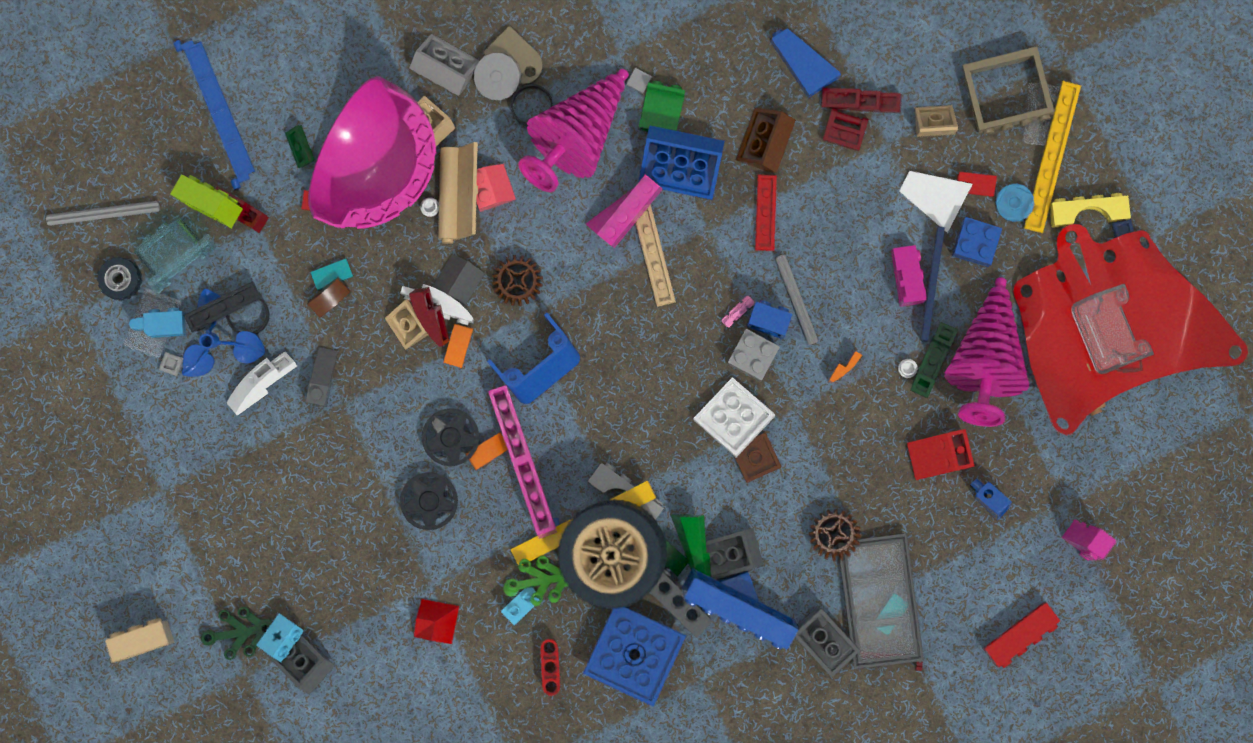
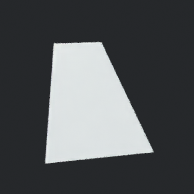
[900,171,972,233]

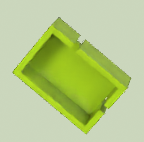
[170,174,243,229]

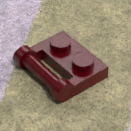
[822,108,869,151]

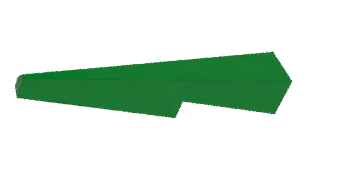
[671,514,711,577]

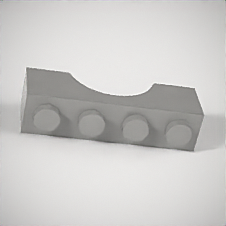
[588,463,664,520]

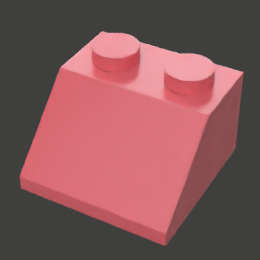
[476,164,516,212]

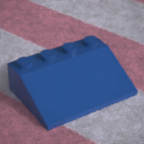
[638,126,725,200]

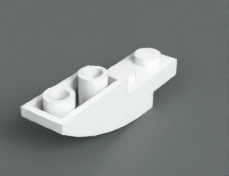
[401,284,474,325]
[227,352,297,415]

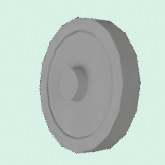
[474,53,521,100]

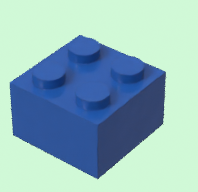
[952,217,1002,267]
[747,300,792,339]

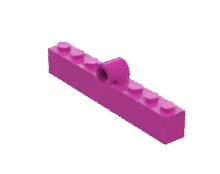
[488,385,557,539]

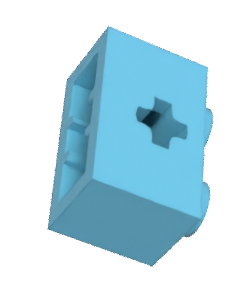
[501,587,539,625]
[257,613,304,662]

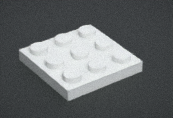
[693,377,775,458]

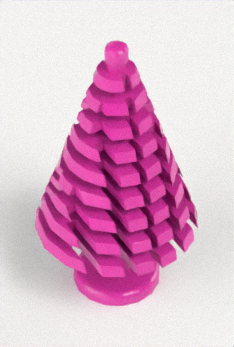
[518,69,629,193]
[944,277,1030,427]

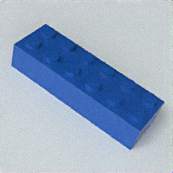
[681,568,799,650]

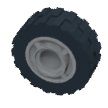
[97,257,142,301]

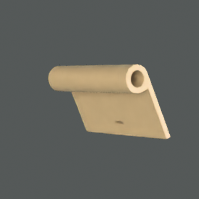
[438,142,478,244]

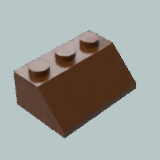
[736,107,796,173]

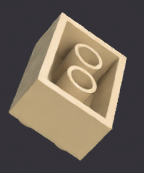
[105,618,175,663]

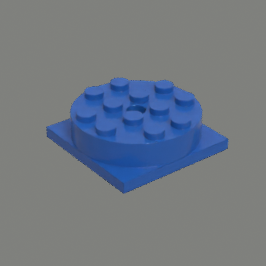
[583,607,686,707]

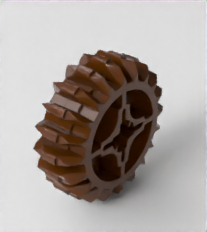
[492,255,543,307]
[809,509,861,561]

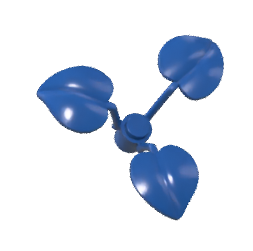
[182,289,265,377]

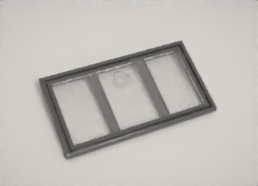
[838,533,924,669]

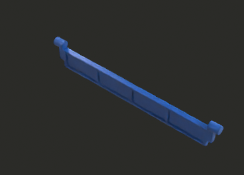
[173,40,255,190]

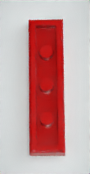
[755,175,777,251]

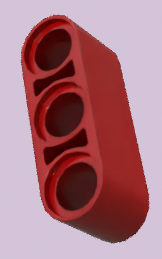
[541,639,560,696]

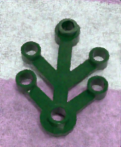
[201,607,273,660]

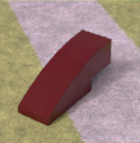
[216,186,269,233]
[409,287,449,347]

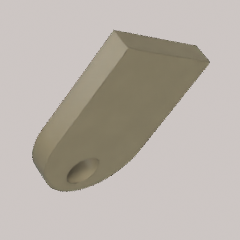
[483,26,542,85]

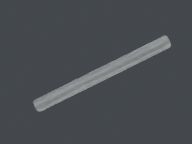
[46,201,160,226]

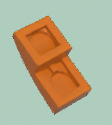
[443,323,473,368]
[828,351,862,383]
[465,432,508,470]

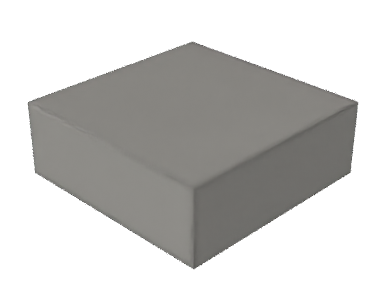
[626,68,652,94]
[159,352,184,376]

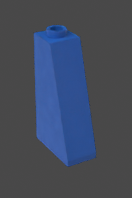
[771,28,841,98]

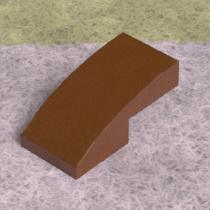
[307,277,351,318]

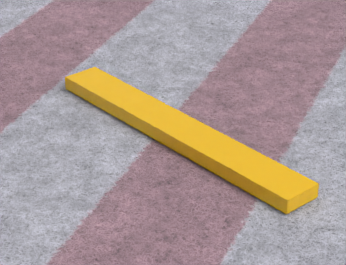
[1024,81,1081,233]
[510,481,657,565]

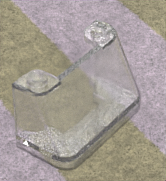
[1071,283,1154,374]

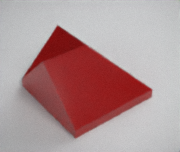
[414,599,459,644]

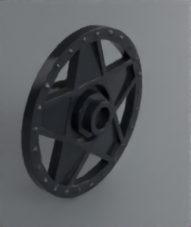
[422,409,480,466]
[400,472,458,530]

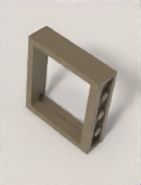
[962,46,1054,135]

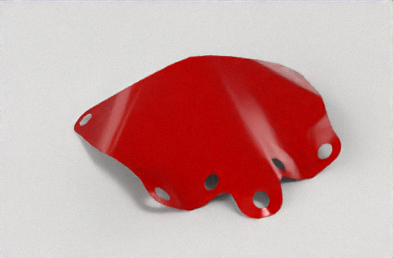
[1013,224,1248,435]

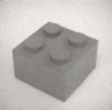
[727,329,780,382]

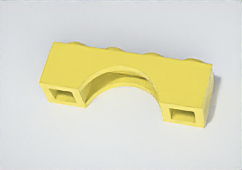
[1049,193,1131,228]

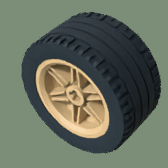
[558,499,667,609]

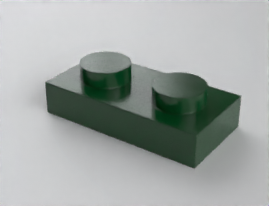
[285,125,315,168]

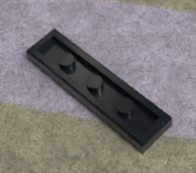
[183,281,262,333]

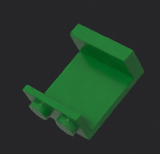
[638,81,685,132]

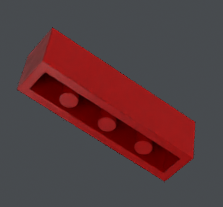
[982,602,1060,668]

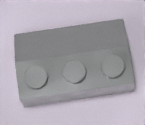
[409,34,479,96]

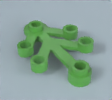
[503,556,568,606]

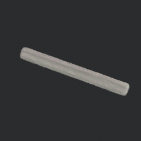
[776,255,818,345]

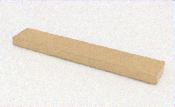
[636,204,676,307]

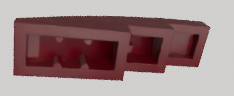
[822,88,902,113]

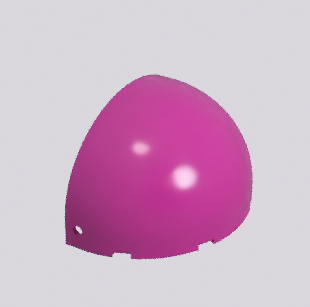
[308,76,436,229]

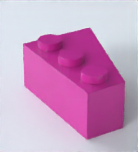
[891,245,927,307]
[1062,519,1117,561]

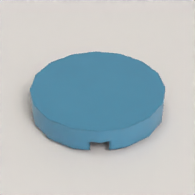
[996,183,1035,222]

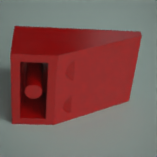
[907,429,975,480]

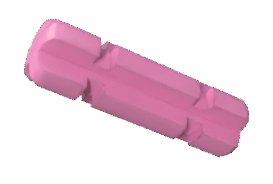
[721,296,754,328]

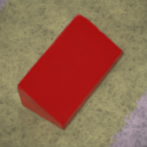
[957,172,997,197]

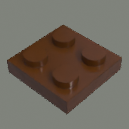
[734,432,782,484]

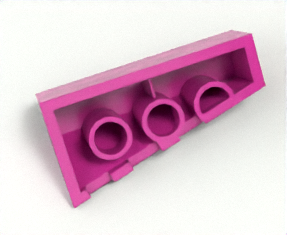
[586,174,663,248]

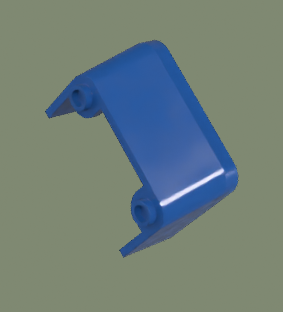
[487,313,580,404]

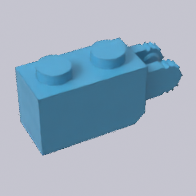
[129,308,186,338]

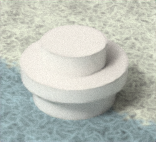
[420,198,439,217]
[898,359,918,378]

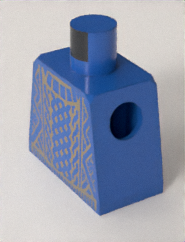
[969,479,1012,521]

